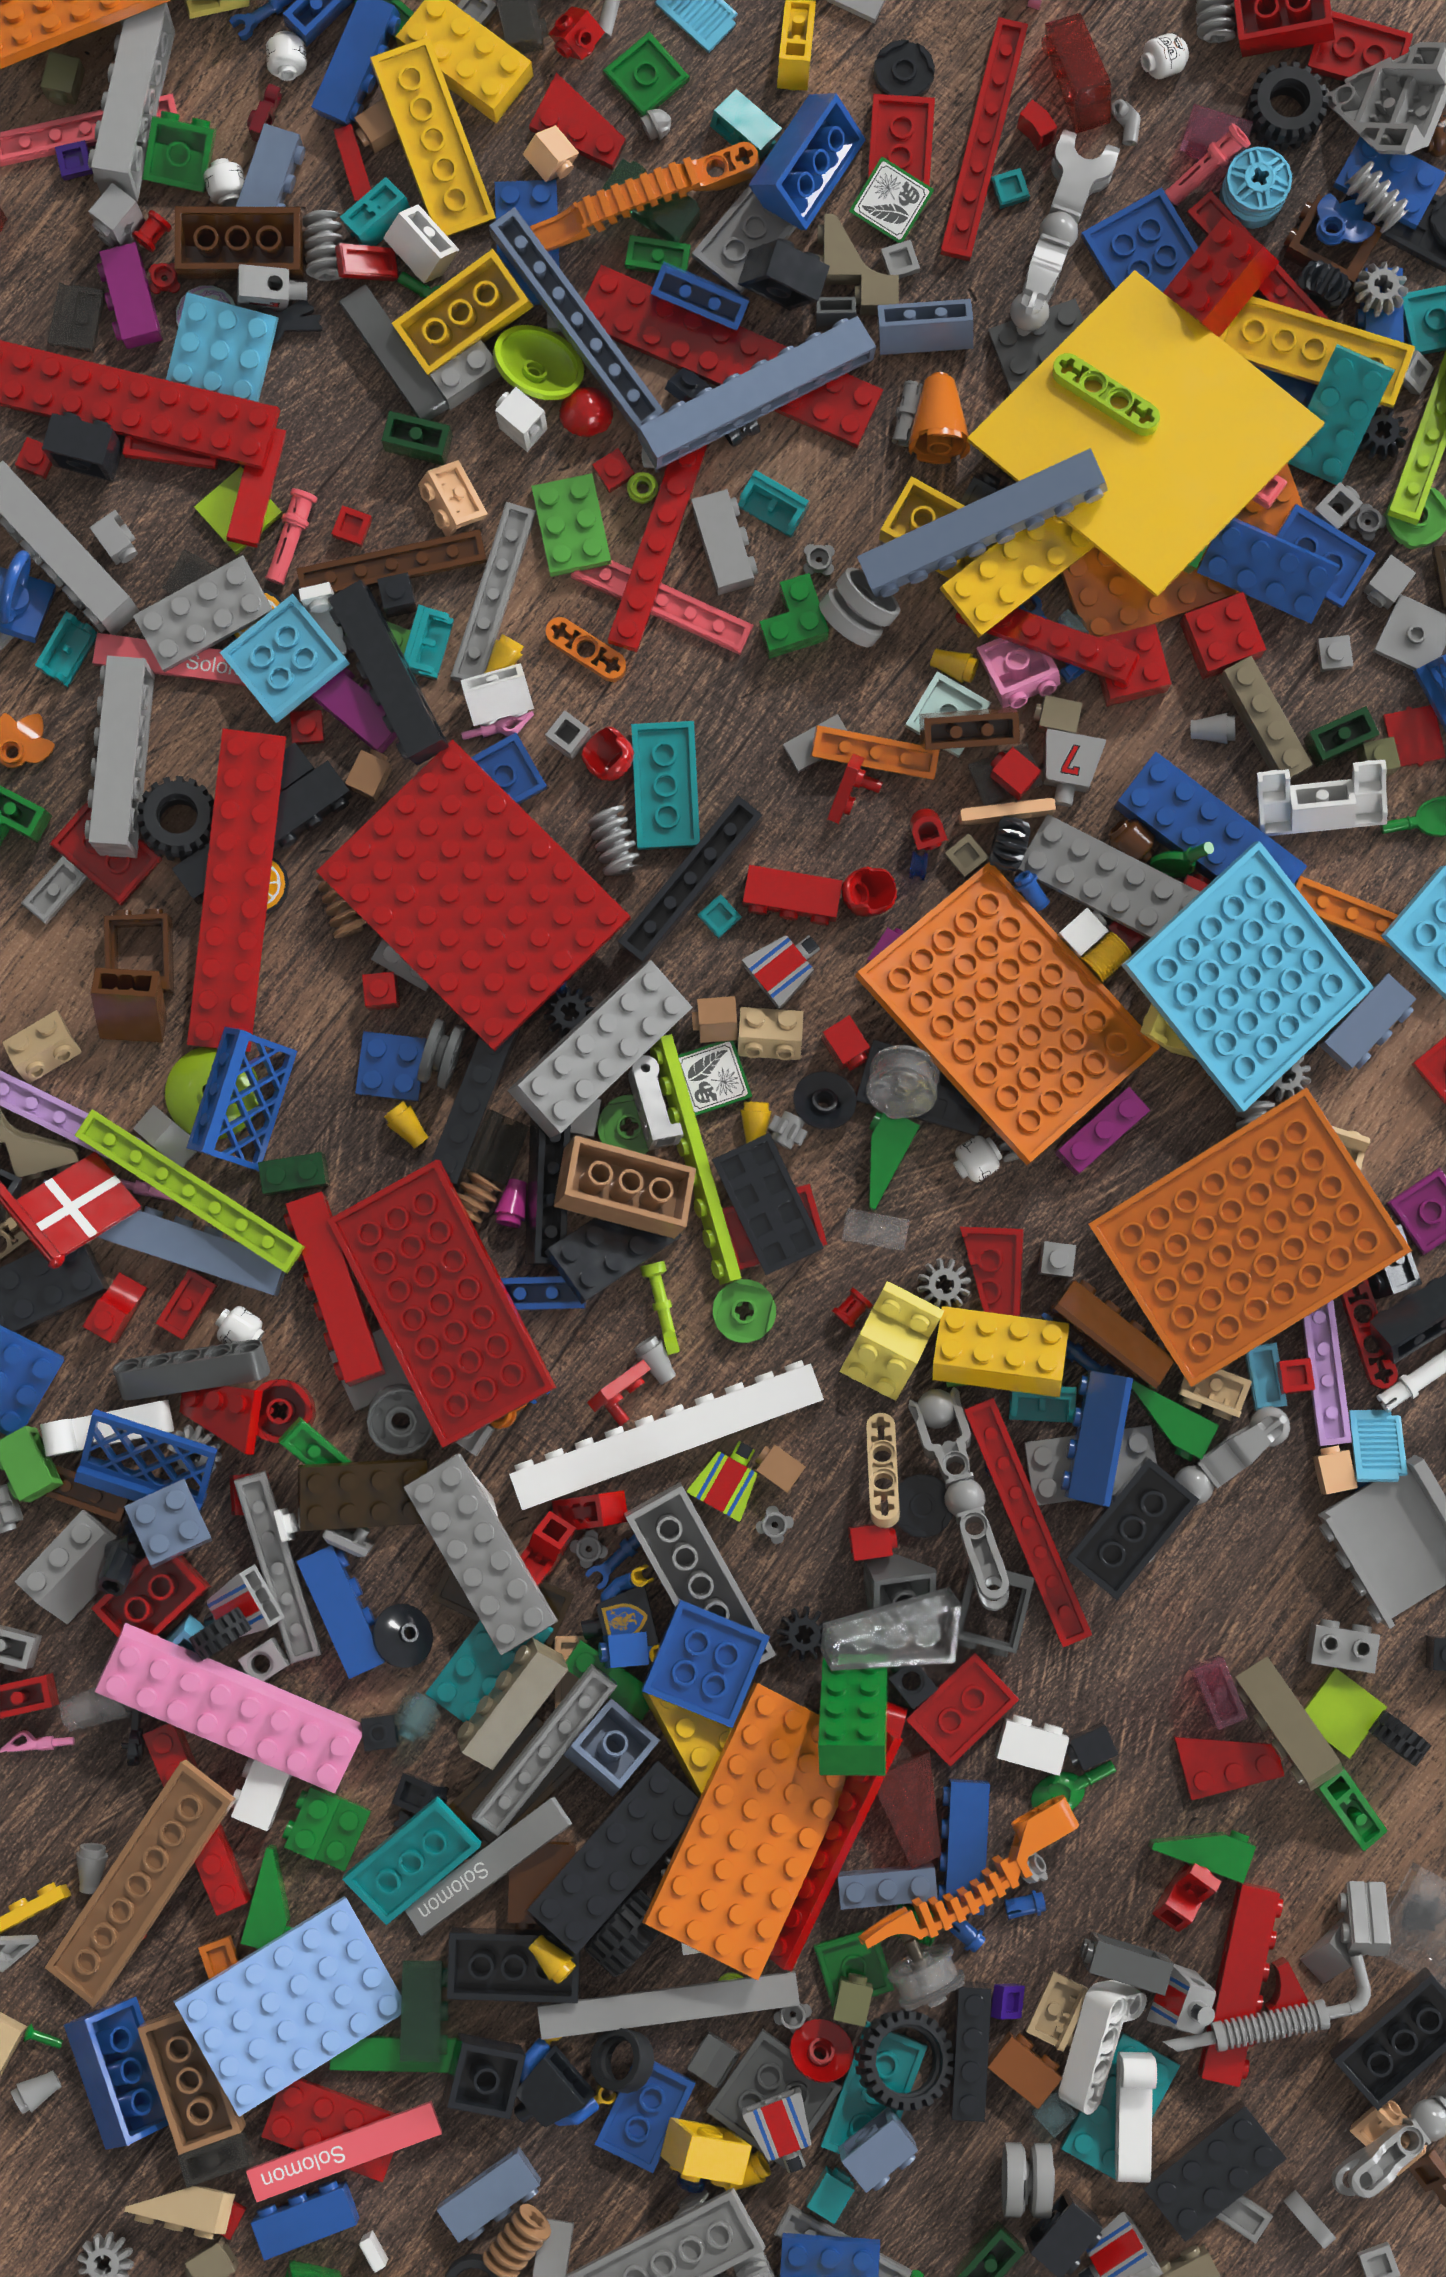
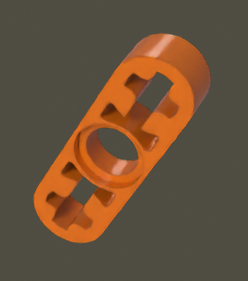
[546,617,626,682]

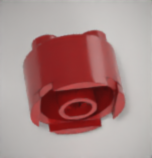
[256,1379,316,1444]

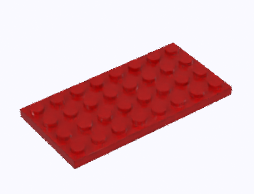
[327,1159,557,1448]

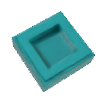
[990,168,1030,209]
[697,894,742,939]

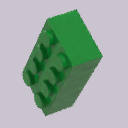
[818,1657,888,1776]

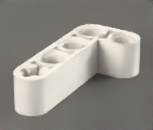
[40,1400,174,1457]
[1058,1980,1147,2115]
[1115,2052,1157,2183]

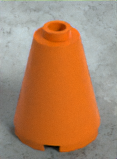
[908,372,971,464]

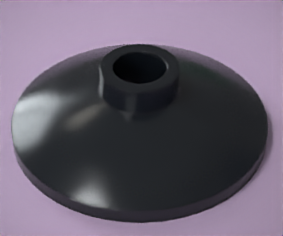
[793,1071,857,1130]
[372,1604,433,1668]

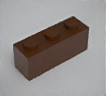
[919,707,1020,750]

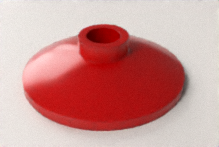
[790,2019,854,2083]

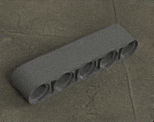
[339,284,449,421]
[113,1339,270,1400]

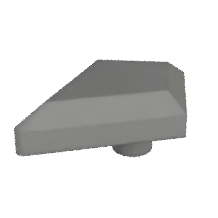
[322,1527,375,1557]
[0,1935,39,1972]

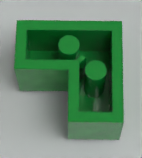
[759,573,829,659]
[0,786,52,846]

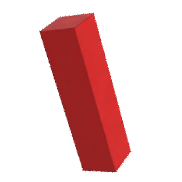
[333,124,371,203]

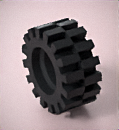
[1368,1710,1432,1766]

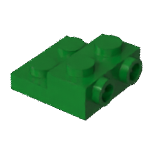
[142,111,217,193]
[282,1785,372,1872]

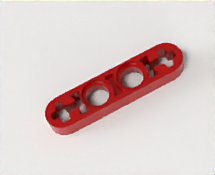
[1340,1279,1398,1389]

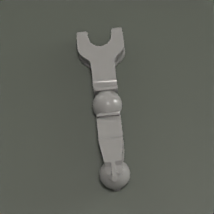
[1010,129,1120,336]
[908,1387,1009,1611]
[1149,1406,1290,1562]
[1331,2082,1446,2198]

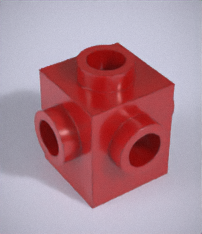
[548,6,605,60]

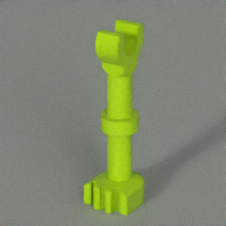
[640,1261,680,1355]

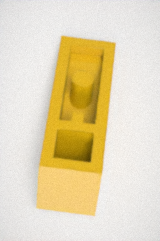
[777,0,816,91]

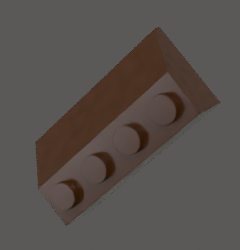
[175,206,304,279]
[1048,1279,1174,1390]

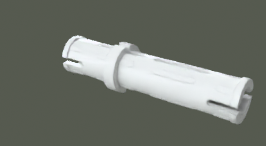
[1376,1349,1446,1413]

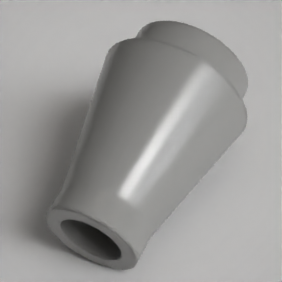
[1191,713,1235,744]
[634,1335,676,1385]
[76,1843,109,1894]
[11,2070,62,2114]

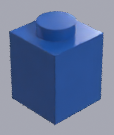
[598,1632,649,1669]

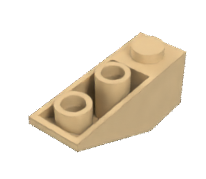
[124,2186,235,2239]

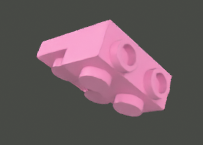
[976,638,1061,709]

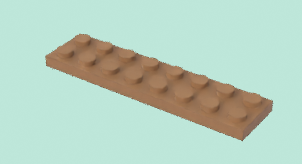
[45,1760,236,2007]

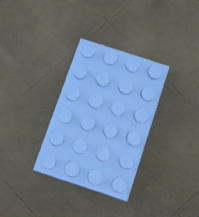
[173,1896,409,2117]

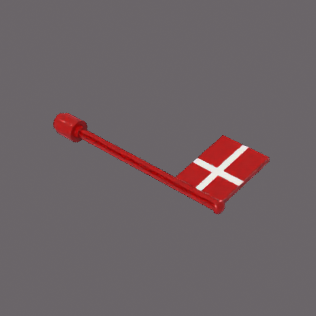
[0,1151,141,1269]

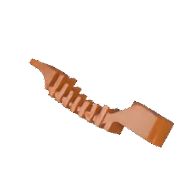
[530,142,760,252]
[858,1795,1079,1949]

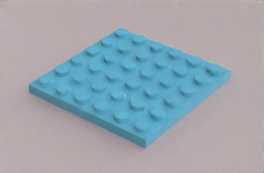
[1121,841,1374,1112]

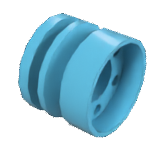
[1219,146,1292,229]

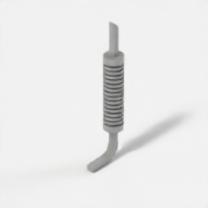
[1162,1954,1371,2052]

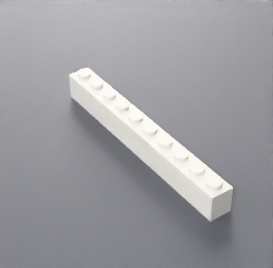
[509,1360,824,1510]

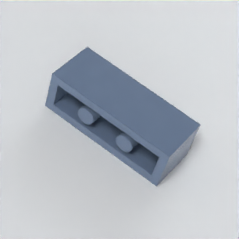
[236,123,306,207]
[877,299,973,355]
[1319,973,1416,1071]
[837,1863,938,1910]
[437,2146,541,2243]

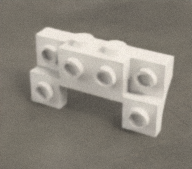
[1257,760,1388,836]

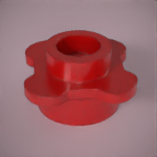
[149,263,181,294]

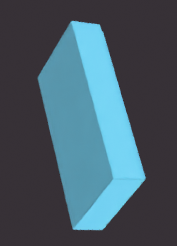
[1245,1342,1288,1411]

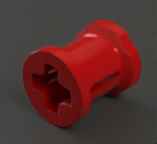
[131,210,172,253]
[832,1287,874,1329]

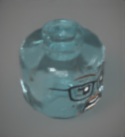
[394,1692,441,1743]

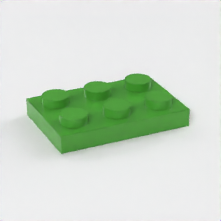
[531,473,612,577]

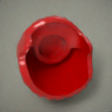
[559,387,613,437]
[581,727,634,781]
[841,866,897,917]

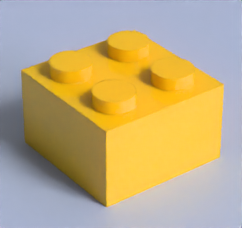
[660,2117,752,2188]

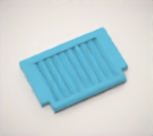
[655,0,738,53]
[1349,1410,1408,1482]

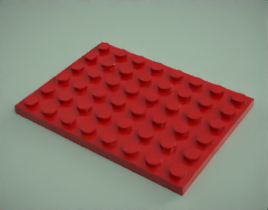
[316,739,631,1051]

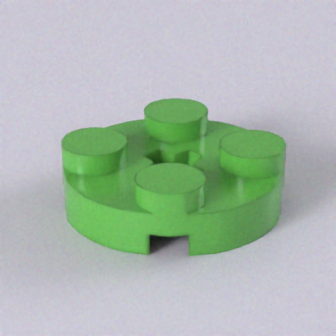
[1384,487,1446,549]
[597,1095,650,1154]
[713,1279,776,1343]

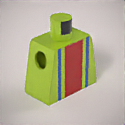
[687,1441,758,1522]

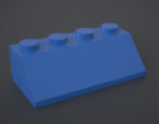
[749,93,866,230]
[1061,1370,1133,1507]
[64,1997,169,2150]

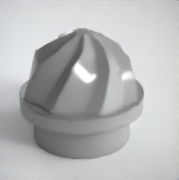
[640,109,671,141]

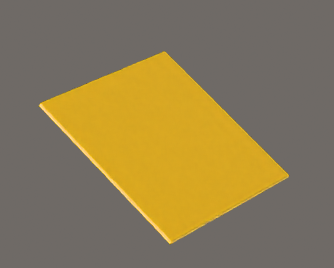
[967,270,1325,597]

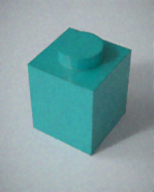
[806,2166,855,2224]

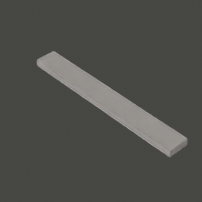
[537,1971,800,2040]

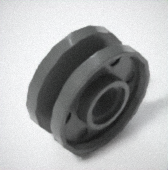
[417,1018,466,1090]
[367,1383,433,1455]

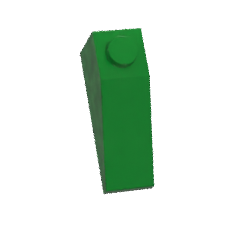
[868,1108,920,1212]
[1131,1380,1219,1462]
[565,1640,650,1721]
[1313,1766,1388,1851]
[1148,1829,1256,1883]
[240,1844,293,1949]

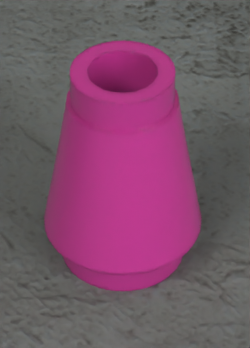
[494,1179,527,1228]

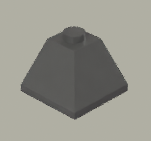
[863,1554,937,1633]

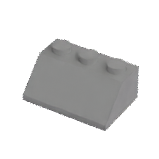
[15,1510,116,1624]

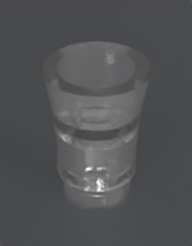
[59,1687,133,1731]

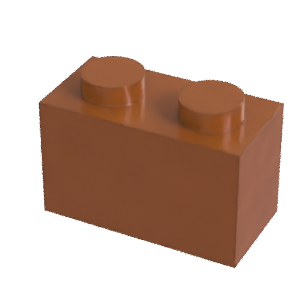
[988,2031,1063,2109]

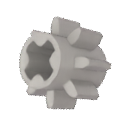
[768,1111,808,1150]

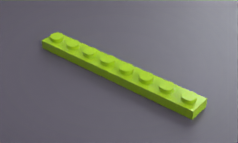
[650,1034,742,1285]
[74,1109,305,1274]

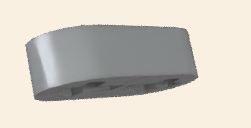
[1283,2190,1337,2249]

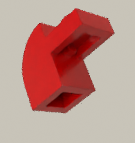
[520,1511,576,1587]
[1152,1863,1222,1933]

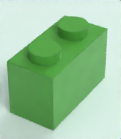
[0,1426,63,1503]

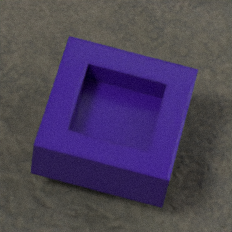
[55,140,93,181]
[991,1983,1025,2020]

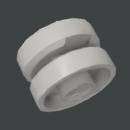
[819,567,901,648]
[1001,2142,1055,2219]

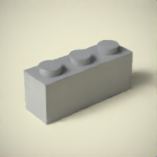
[691,489,758,595]

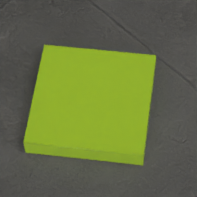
[194,467,283,555]
[1304,1667,1387,1759]

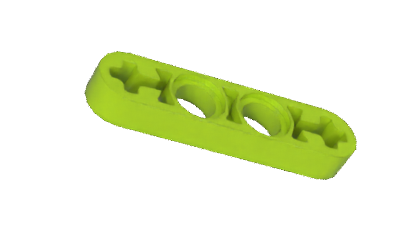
[1053,353,1160,436]

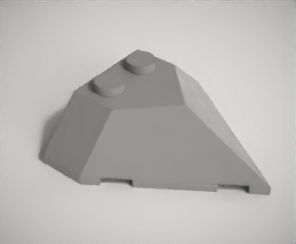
[1325,42,1446,155]

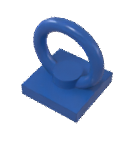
[0,550,56,644]

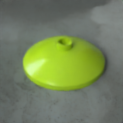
[493,325,584,400]
[165,1047,259,1140]

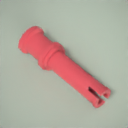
[1164,123,1251,206]
[265,488,318,585]

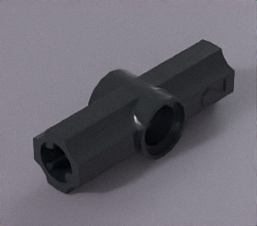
[98,1512,146,1597]

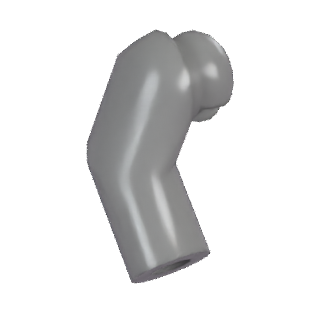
[1111,99,1141,146]

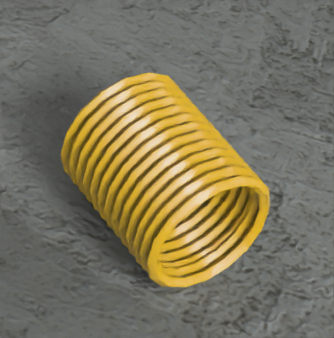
[1080,932,1132,983]

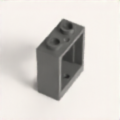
[951,1566,1035,1657]
[1079,1931,1174,1996]

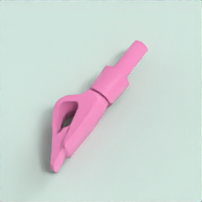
[461,711,534,740]
[118,1178,177,1203]
[0,1730,75,1753]

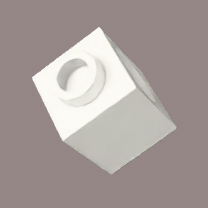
[1058,908,1108,958]

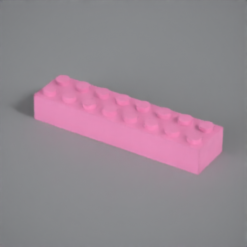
[95,1623,362,1793]

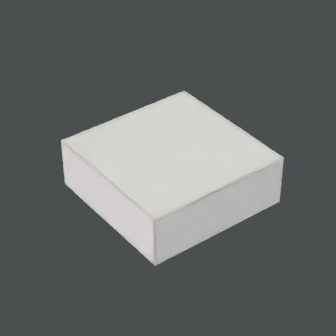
[359,2230,388,2272]

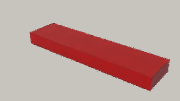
[227,428,286,548]

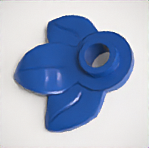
[1316,193,1376,245]

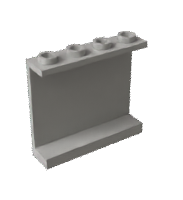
[1318,1455,1446,1629]

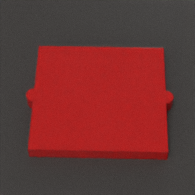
[1383,705,1446,768]

